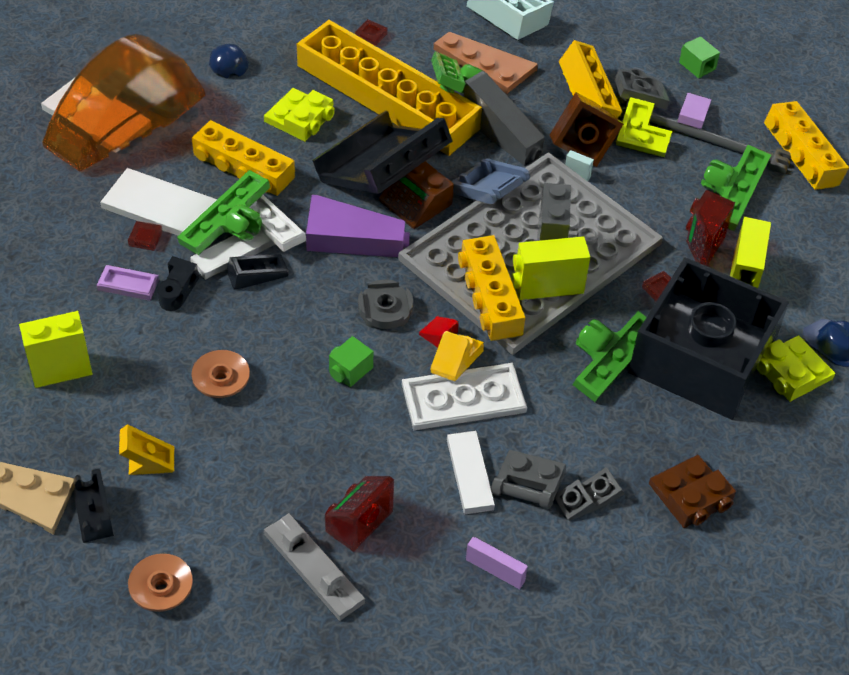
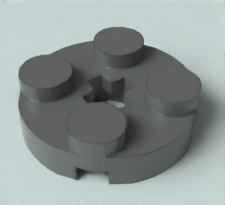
[358,279,413,329]

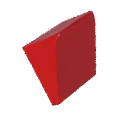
[419,316,459,348]

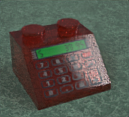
[685,190,736,266]
[325,476,394,552]

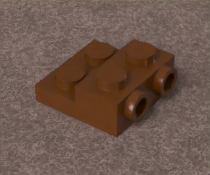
[649,455,736,528]

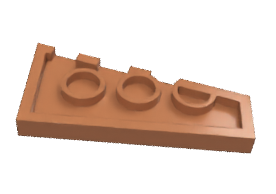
[434,32,538,94]

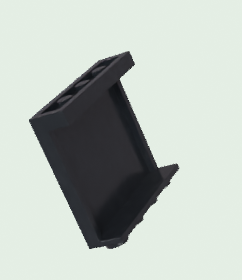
[312,111,453,194]

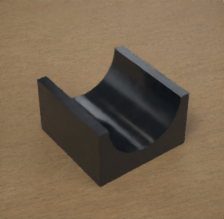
[628,257,789,420]

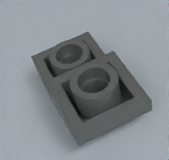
[555,467,625,521]

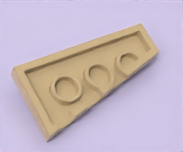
[0,462,75,535]

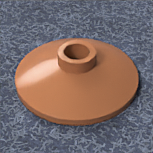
[192,350,250,398]
[128,554,193,612]

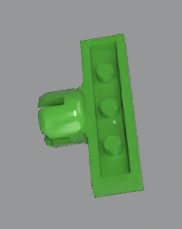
[431,51,483,94]
[701,145,771,231]
[177,170,270,255]
[573,311,646,402]

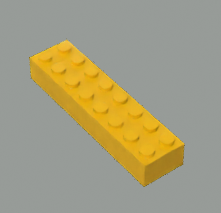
[297,20,482,156]

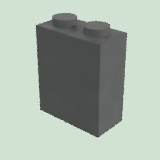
[537,183,571,241]

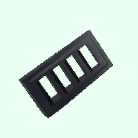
[227,254,289,289]

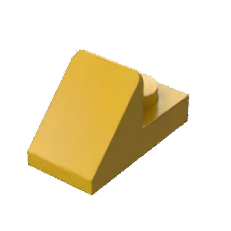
[430,331,484,381]
[119,424,174,475]

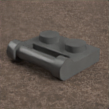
[491,450,566,509]

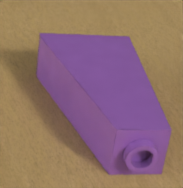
[306,195,410,257]

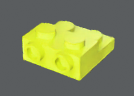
[264,88,335,142]
[756,335,835,402]

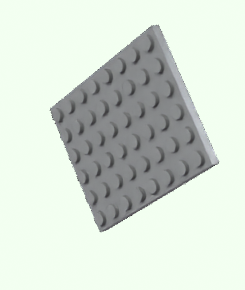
[398,152,663,355]

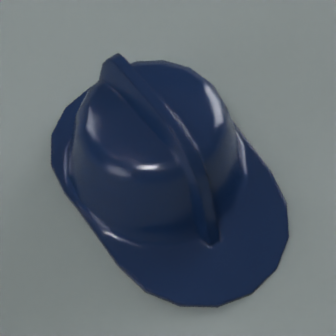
[803,319,849,367]

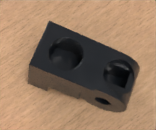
[157,256,199,311]

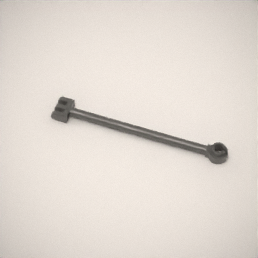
[616,96,792,174]

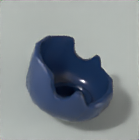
[209,44,249,78]

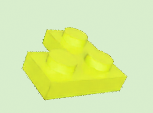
[616,97,672,157]

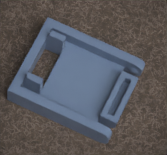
[452,159,530,204]

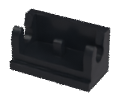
[73,468,114,543]

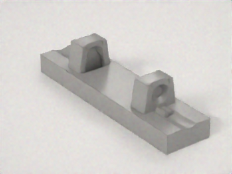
[264,513,365,621]

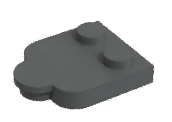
[614,68,670,109]

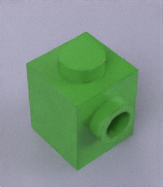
[679,36,720,78]
[329,336,374,387]

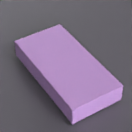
[677,93,711,129]
[97,265,159,300]
[466,537,528,589]

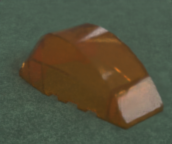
[42,34,206,172]

